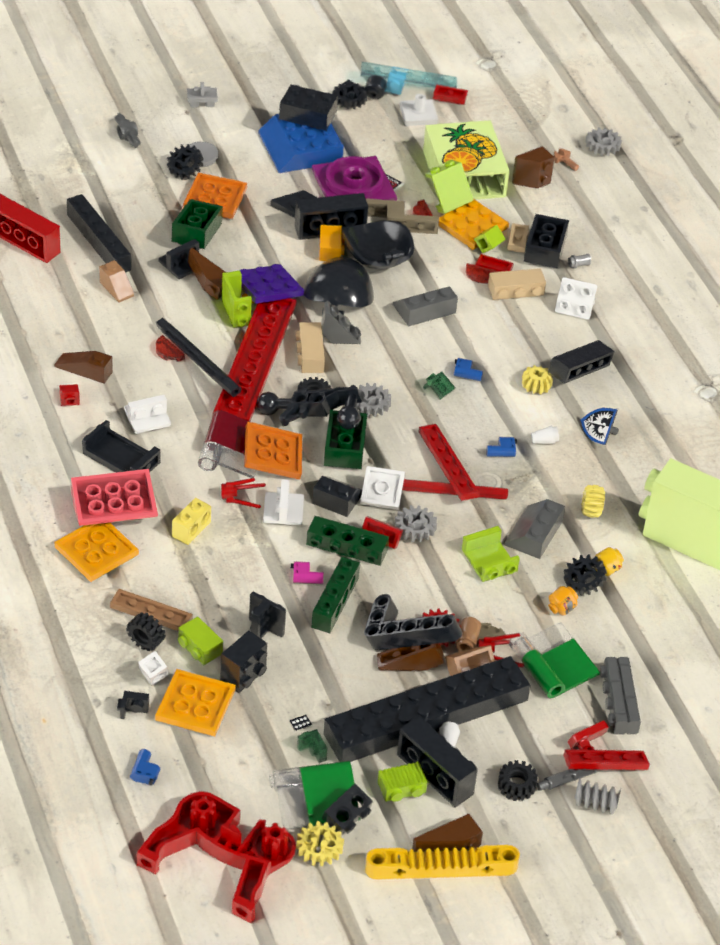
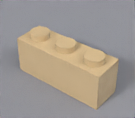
[488,268,546,300]
[295,322,325,373]

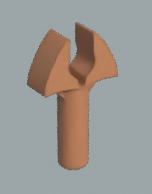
[553,148,579,171]

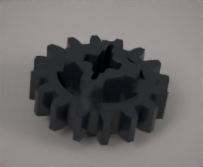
[332,82,368,110]
[167,144,204,180]
[563,554,607,596]

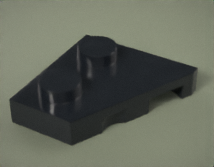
[270,190,318,218]

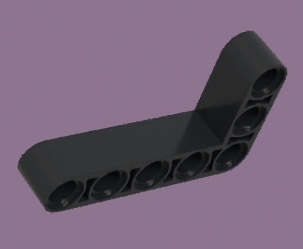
[364,594,463,650]

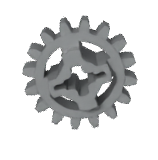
[585,127,622,156]
[356,383,391,417]
[395,505,437,542]

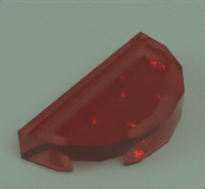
[412,199,433,216]
[465,263,499,284]
[156,335,185,362]

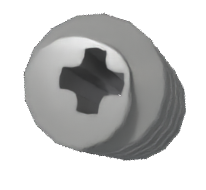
[575,778,621,814]

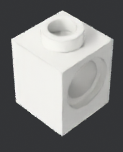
[138,651,169,686]

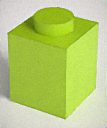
[474,225,506,253]

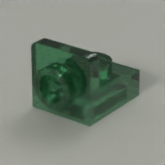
[423,371,456,400]
[297,729,327,763]

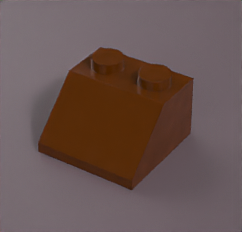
[512,146,555,189]

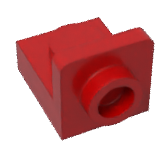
[59,384,80,406]

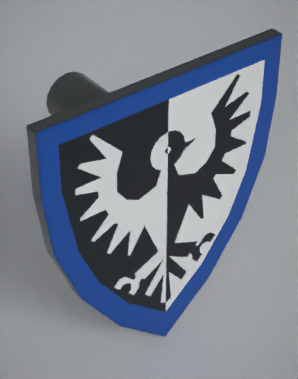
[580,408,619,445]

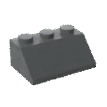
[393,286,458,327]
[504,499,565,559]

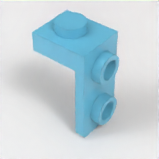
[386,70,408,95]

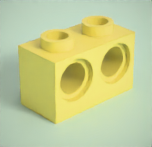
[172,497,211,545]

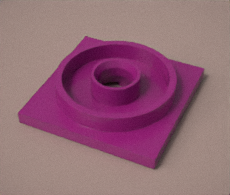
[312,155,397,201]

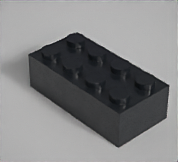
[294,193,368,240]
[397,716,478,808]

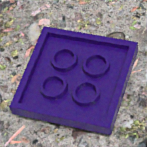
[240,264,304,304]

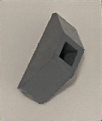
[321,301,361,344]

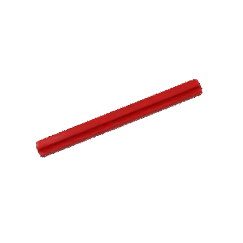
[402,479,509,500]

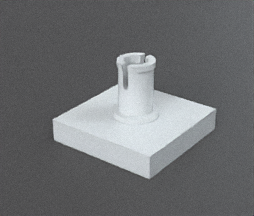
[400,94,438,126]

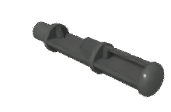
[536,769,597,791]

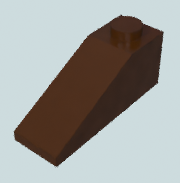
[187,248,226,300]
[54,351,113,384]
[377,643,444,671]
[412,814,483,852]

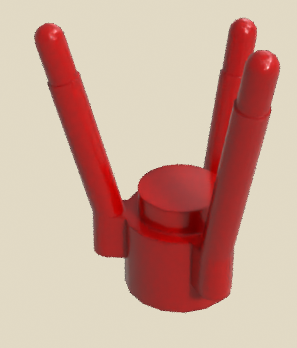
[221,478,266,508]
[478,633,524,668]

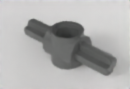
[114,113,141,148]

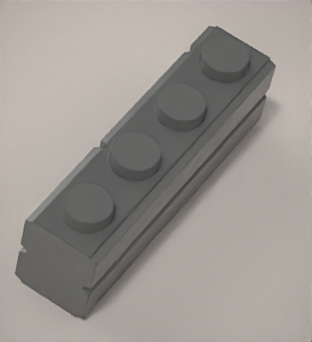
[600,657,641,735]

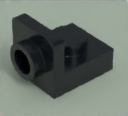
[117,690,149,719]

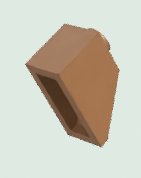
[99,260,134,302]
[445,645,495,676]

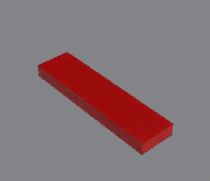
[563,749,650,770]

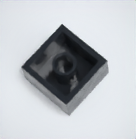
[220,630,268,693]

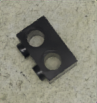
[322,783,373,834]

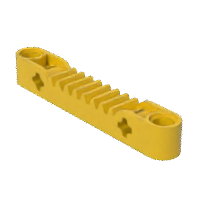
[365,845,520,879]

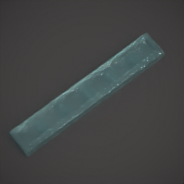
[360,62,457,88]

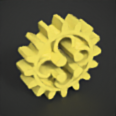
[296,821,344,866]

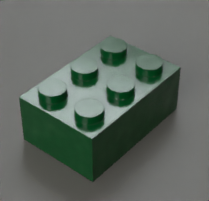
[171,199,223,249]
[324,410,367,470]

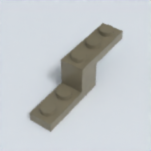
[366,199,439,234]

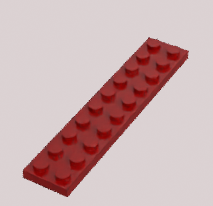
[213,298,297,422]

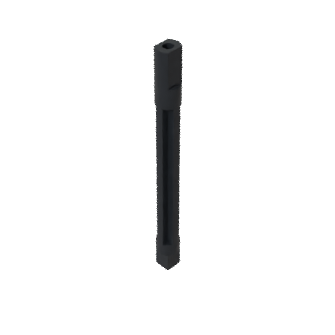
[156,317,242,397]

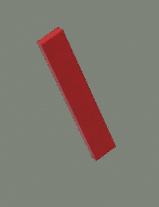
[419,424,480,501]

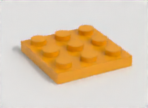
[438,199,509,250]
[54,522,139,582]
[155,669,236,737]

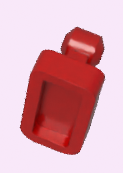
[567,720,609,750]

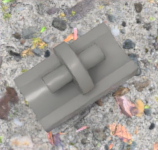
[187,82,218,108]

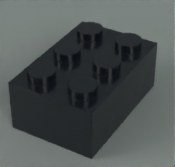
[279,84,338,131]
[524,213,569,269]

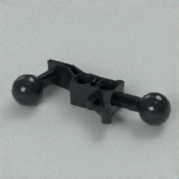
[257,385,362,430]

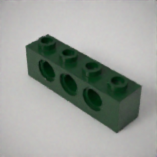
[306,516,389,566]
[311,557,360,634]

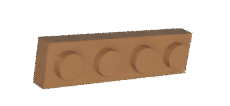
[110,589,193,631]

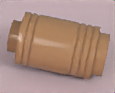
[456,617,481,651]

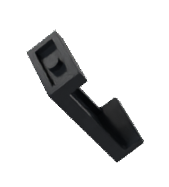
[82,420,161,473]

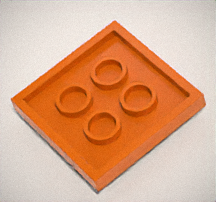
[183,172,247,219]
[244,422,302,480]

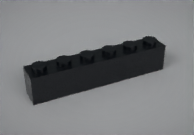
[67,194,131,273]

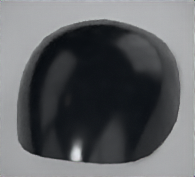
[342,220,414,269]
[304,257,374,316]

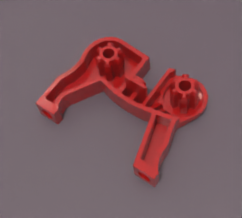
[137,791,296,923]

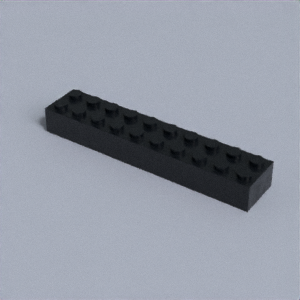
[323,656,531,762]

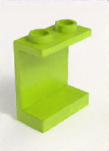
[425,160,474,214]
[222,270,252,328]
[462,526,520,582]

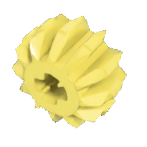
[522,365,553,395]
[581,485,605,518]

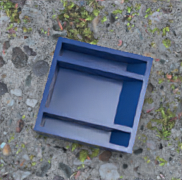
[258,114,344,173]

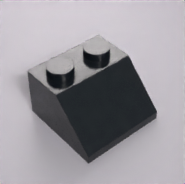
[312,476,362,517]

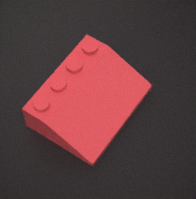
[71,469,158,526]

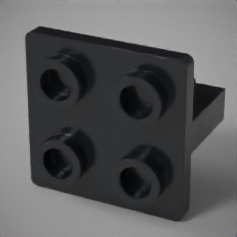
[159,239,199,279]
[249,591,286,639]

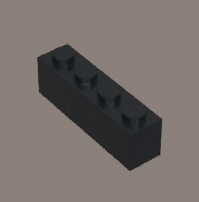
[548,340,615,384]

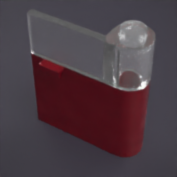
[198,410,256,478]

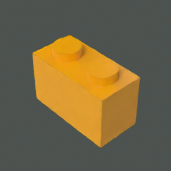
[319,225,345,261]

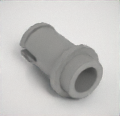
[568,254,591,269]

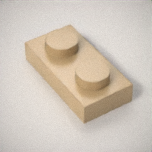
[507,223,529,253]

